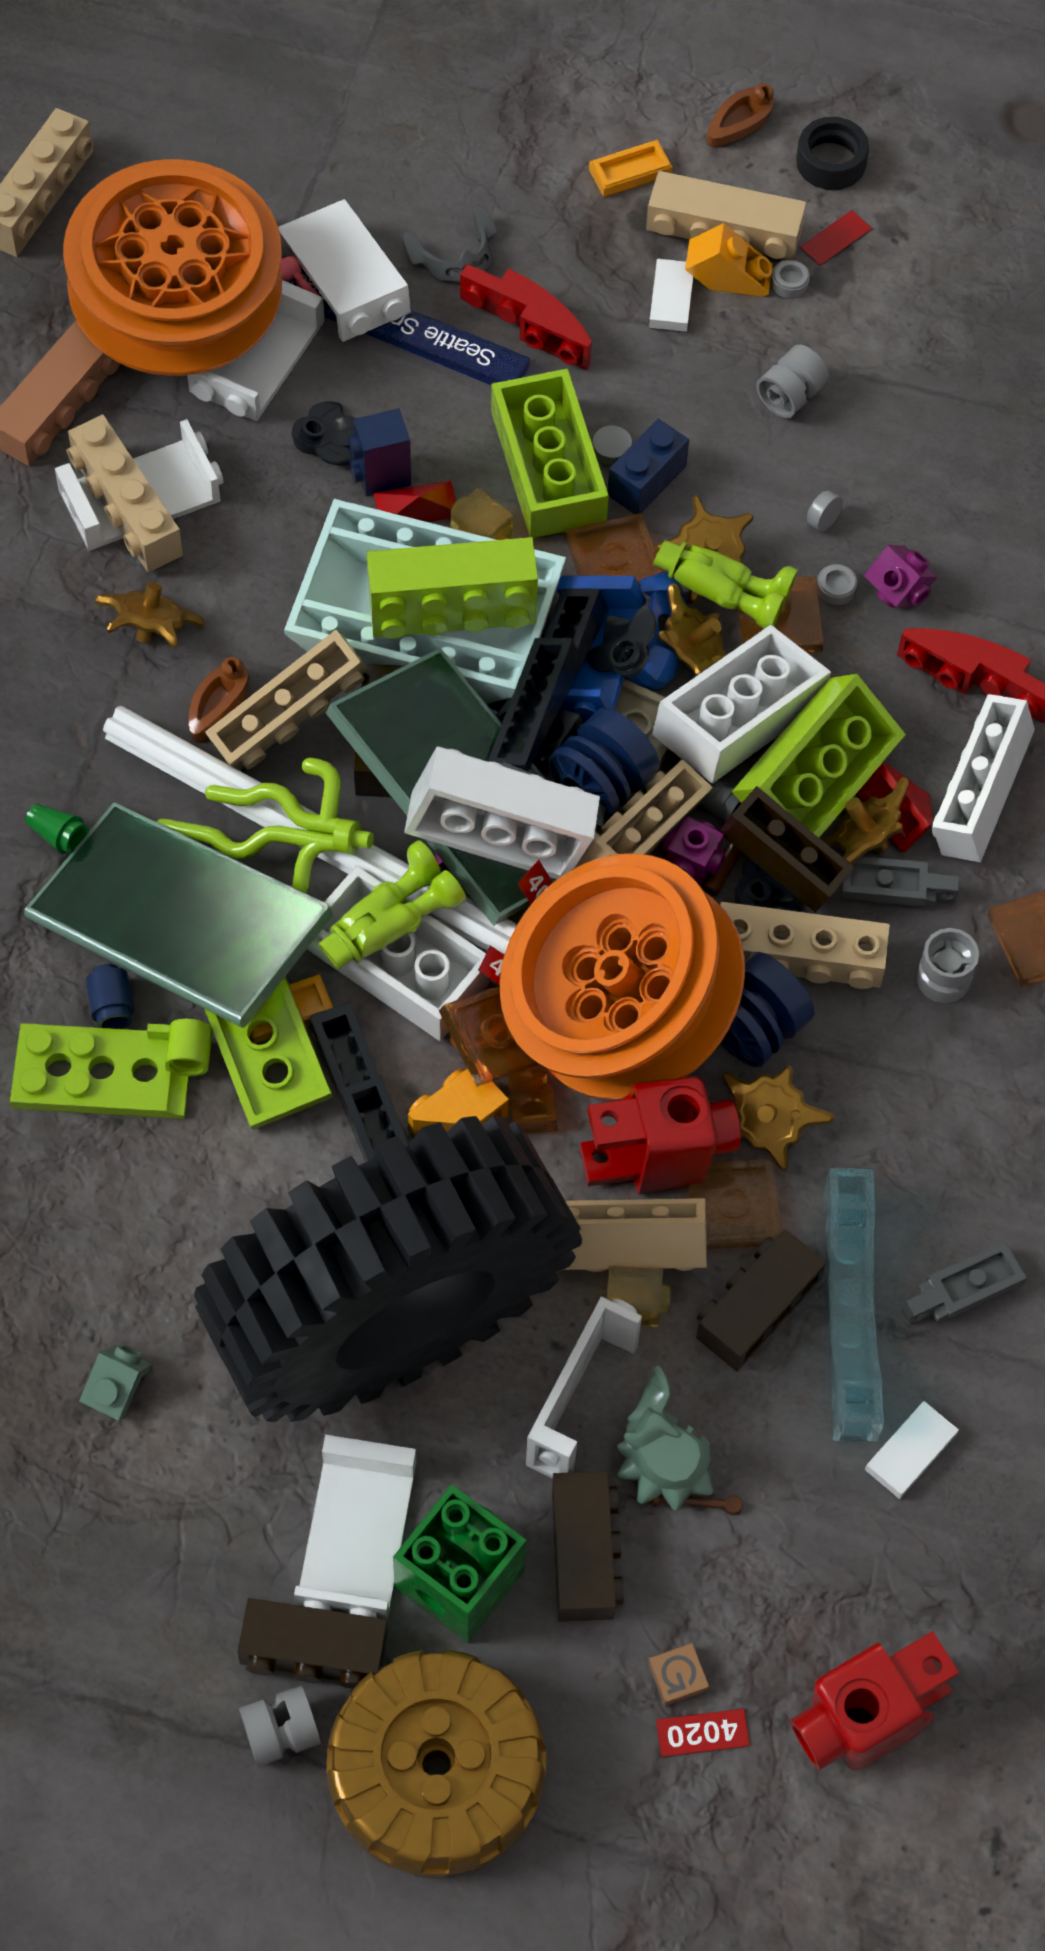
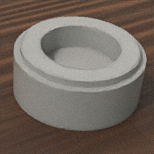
[771,260,810,299]
[592,425,632,466]
[807,490,843,532]
[816,564,858,606]

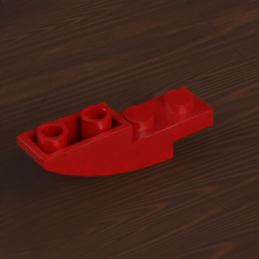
[460,264,592,370]
[897,628,1045,724]

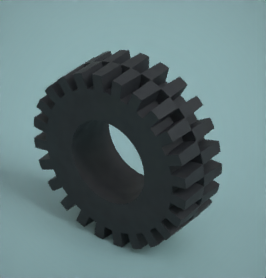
[194,1116,582,1422]

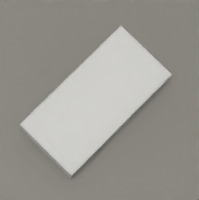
[649,259,693,332]
[865,1401,959,1499]

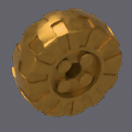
[326,1650,546,1878]

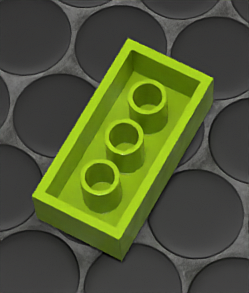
[491,368,609,538]
[366,537,538,639]
[732,674,906,838]

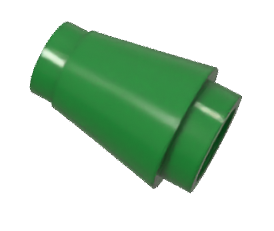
[25,803,89,854]

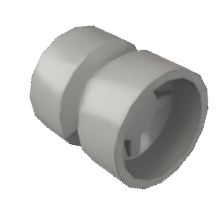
[756,345,830,418]
[916,928,979,1004]
[238,1685,321,1767]

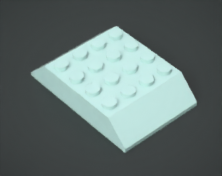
[284,499,566,705]

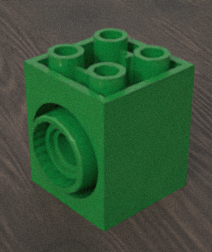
[393,1484,527,1643]

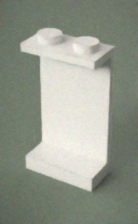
[278,199,411,342]
[187,280,324,421]
[55,419,224,551]
[526,1297,642,1478]
[294,1434,416,1622]

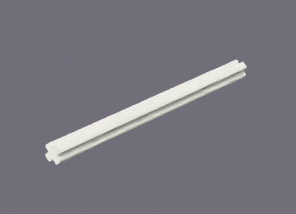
[103,706,517,955]

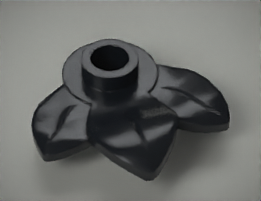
[292,401,355,466]
[586,605,657,677]
[735,858,803,912]

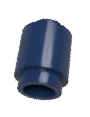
[85,964,134,1029]

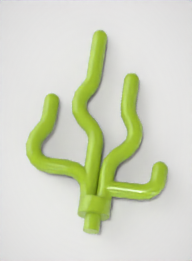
[156,758,374,909]

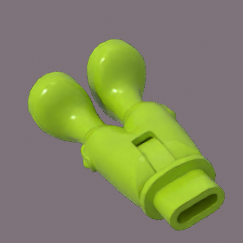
[653,540,798,629]
[318,840,466,969]

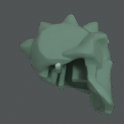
[617,1365,714,1511]

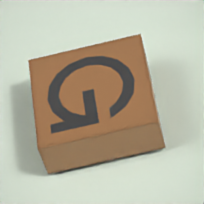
[648,1643,709,1706]

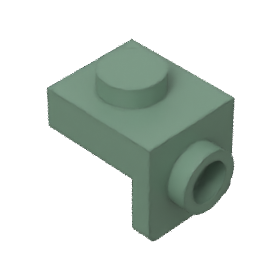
[79,1344,152,1421]

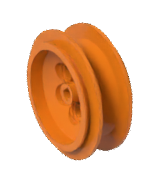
[63,159,282,376]
[500,853,745,1101]

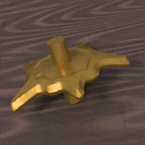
[654,495,754,604]
[95,582,205,648]
[657,583,727,676]
[820,777,909,865]
[722,1065,835,1171]

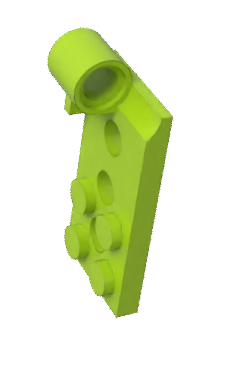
[192,928,333,1130]
[10,1019,213,1119]

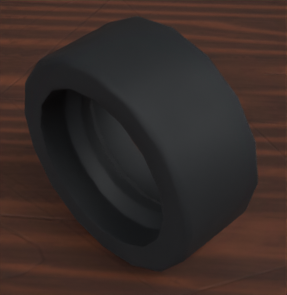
[796,117,869,190]

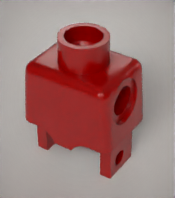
[579,1077,741,1195]
[789,1631,959,1770]

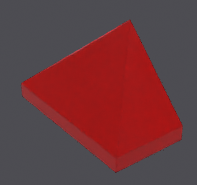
[374,480,459,522]
[857,763,933,852]

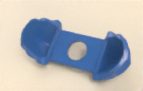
[627,572,686,692]

